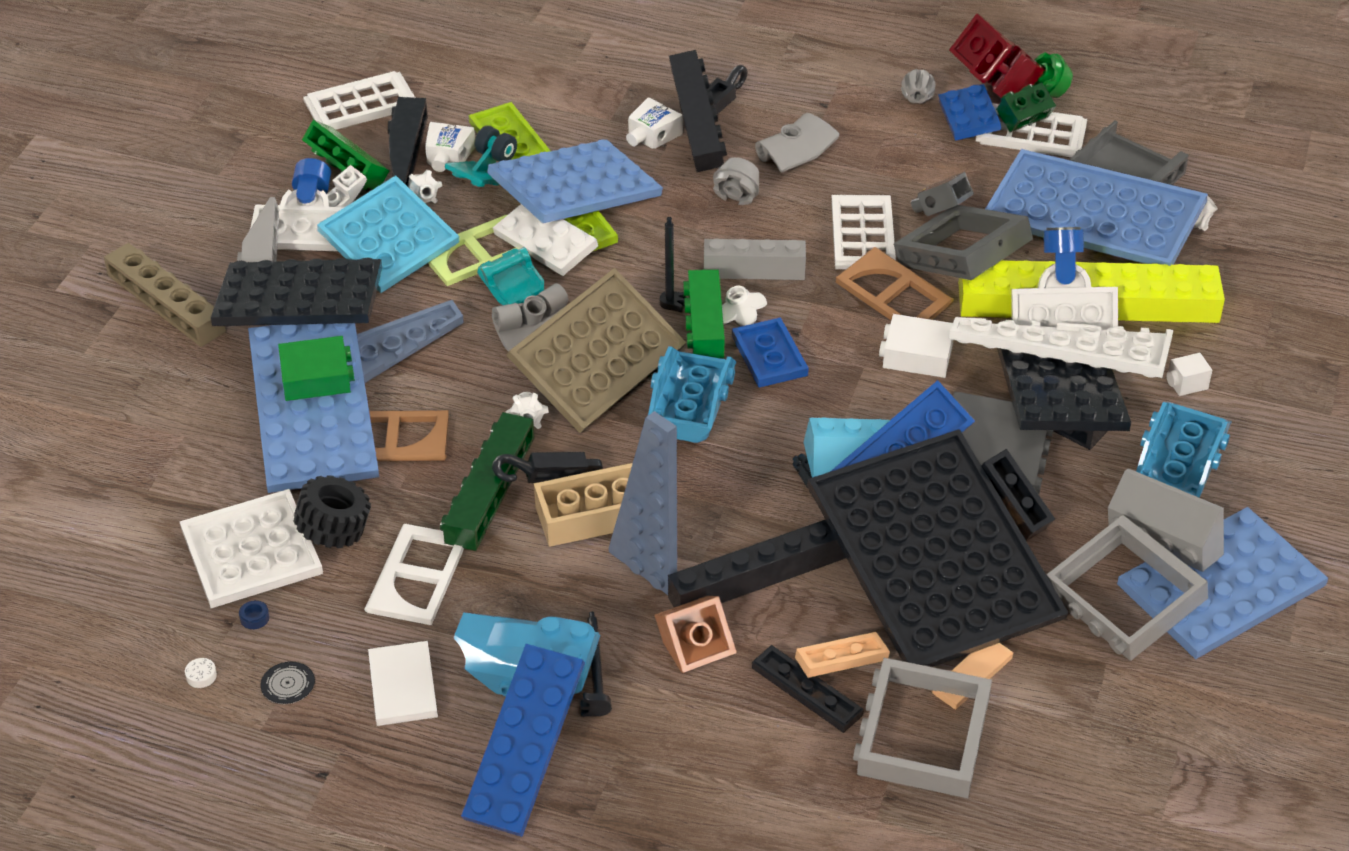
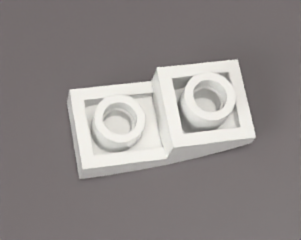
[326,165,367,207]

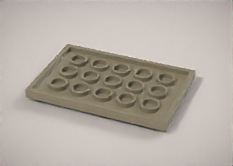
[506,268,686,433]

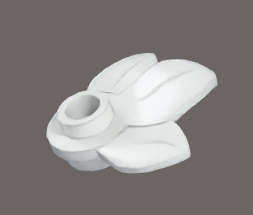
[722,286,767,326]

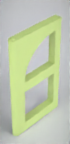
[428,215,518,286]

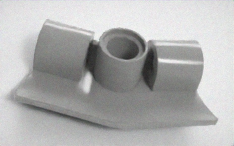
[755,113,839,172]
[492,283,568,352]

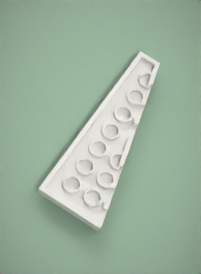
[949,317,1173,378]

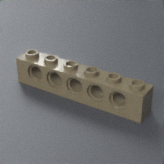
[104,243,226,347]

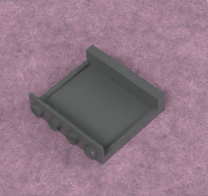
[1069,121,1189,185]
[953,391,1053,494]

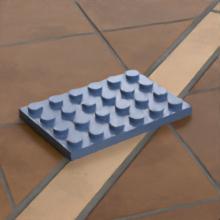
[487,140,663,223]
[1117,507,1328,659]

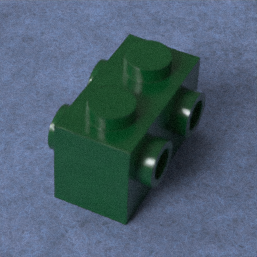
[996,83,1056,132]

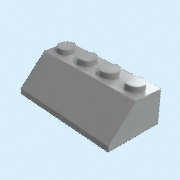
[704,239,806,280]
[1108,468,1224,572]

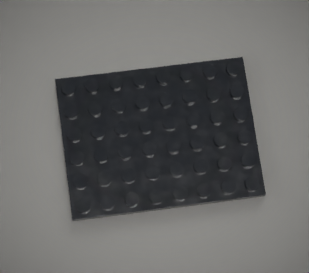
[807,429,1068,667]

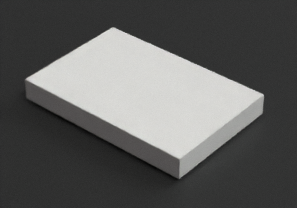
[368,641,438,726]

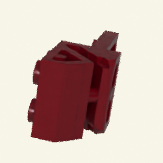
[949,13,1045,98]

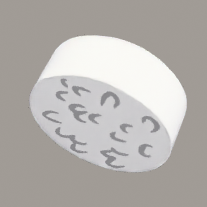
[185,658,217,688]

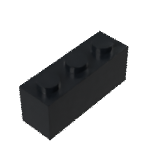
[981,449,1055,541]

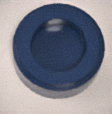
[239,600,270,630]

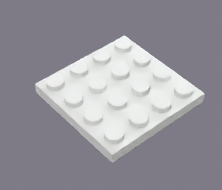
[180,489,323,608]

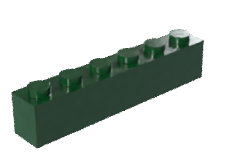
[440,412,534,551]

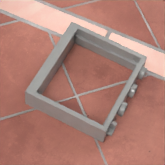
[1047,515,1208,661]
[853,658,992,798]

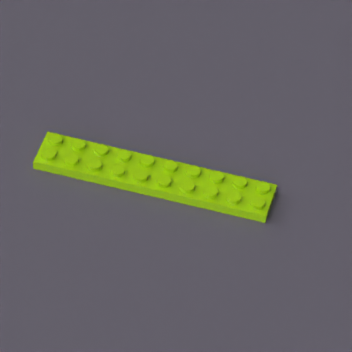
[469,102,618,251]

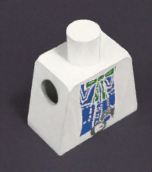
[626,98,683,148]
[426,122,475,172]

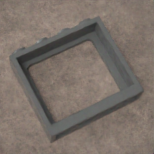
[894,205,1033,280]

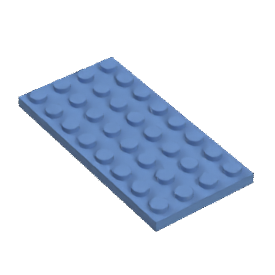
[985,149,1207,266]
[248,323,379,493]

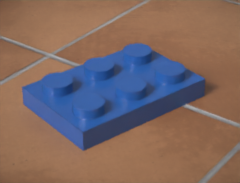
[938,84,1001,141]
[732,317,809,388]

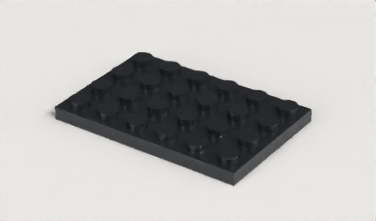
[210,257,382,326]
[997,348,1131,431]

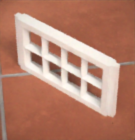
[303,71,415,130]
[976,103,1087,158]
[831,195,896,269]

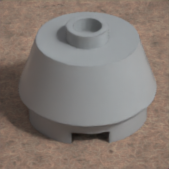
[713,157,759,205]

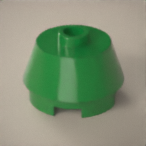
[1033,52,1073,98]

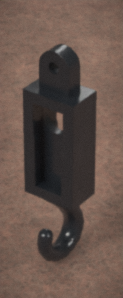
[706,65,748,115]
[492,452,603,483]

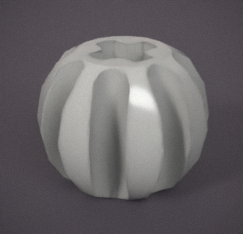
[901,69,936,104]

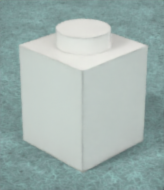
[1167,353,1212,396]

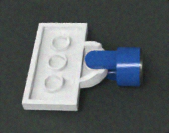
[250,158,344,251]
[1011,227,1118,330]

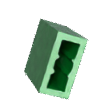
[278,336,355,401]

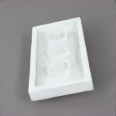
[493,204,598,276]

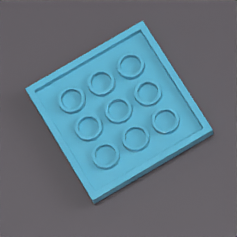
[317,176,459,293]

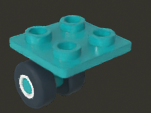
[444,125,517,187]

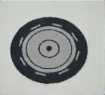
[260,661,315,704]

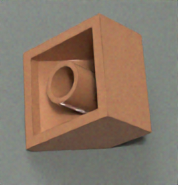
[655,596,737,673]

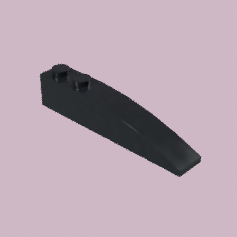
[387,97,428,187]

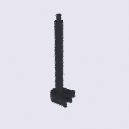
[660,217,686,312]
[580,611,612,717]

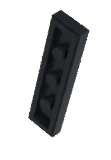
[752,645,864,733]

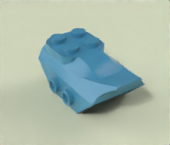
[648,346,737,443]
[1136,402,1232,498]
[454,612,600,696]

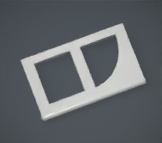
[365,524,464,625]

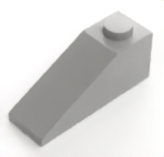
[237,197,279,262]

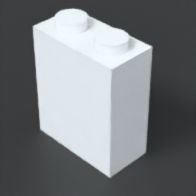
[879,314,953,378]

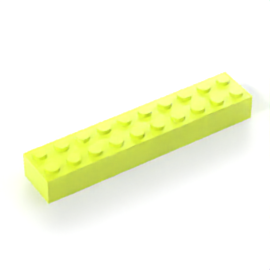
[958,260,1225,323]

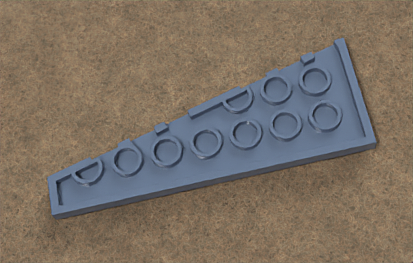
[357,300,464,383]
[609,411,677,595]

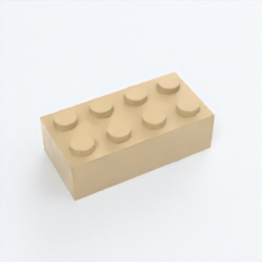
[534,463,633,547]

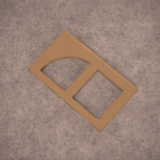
[836,247,954,320]
[369,410,449,461]

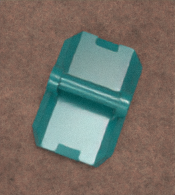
[477,247,544,305]

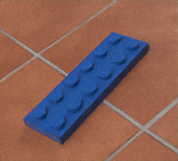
[830,380,975,472]
[461,644,585,837]

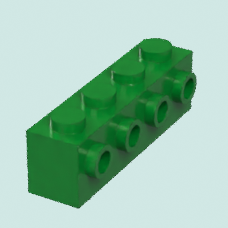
[302,119,390,191]
[683,269,725,359]

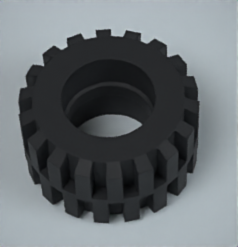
[293,475,371,548]

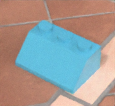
[804,418,890,477]

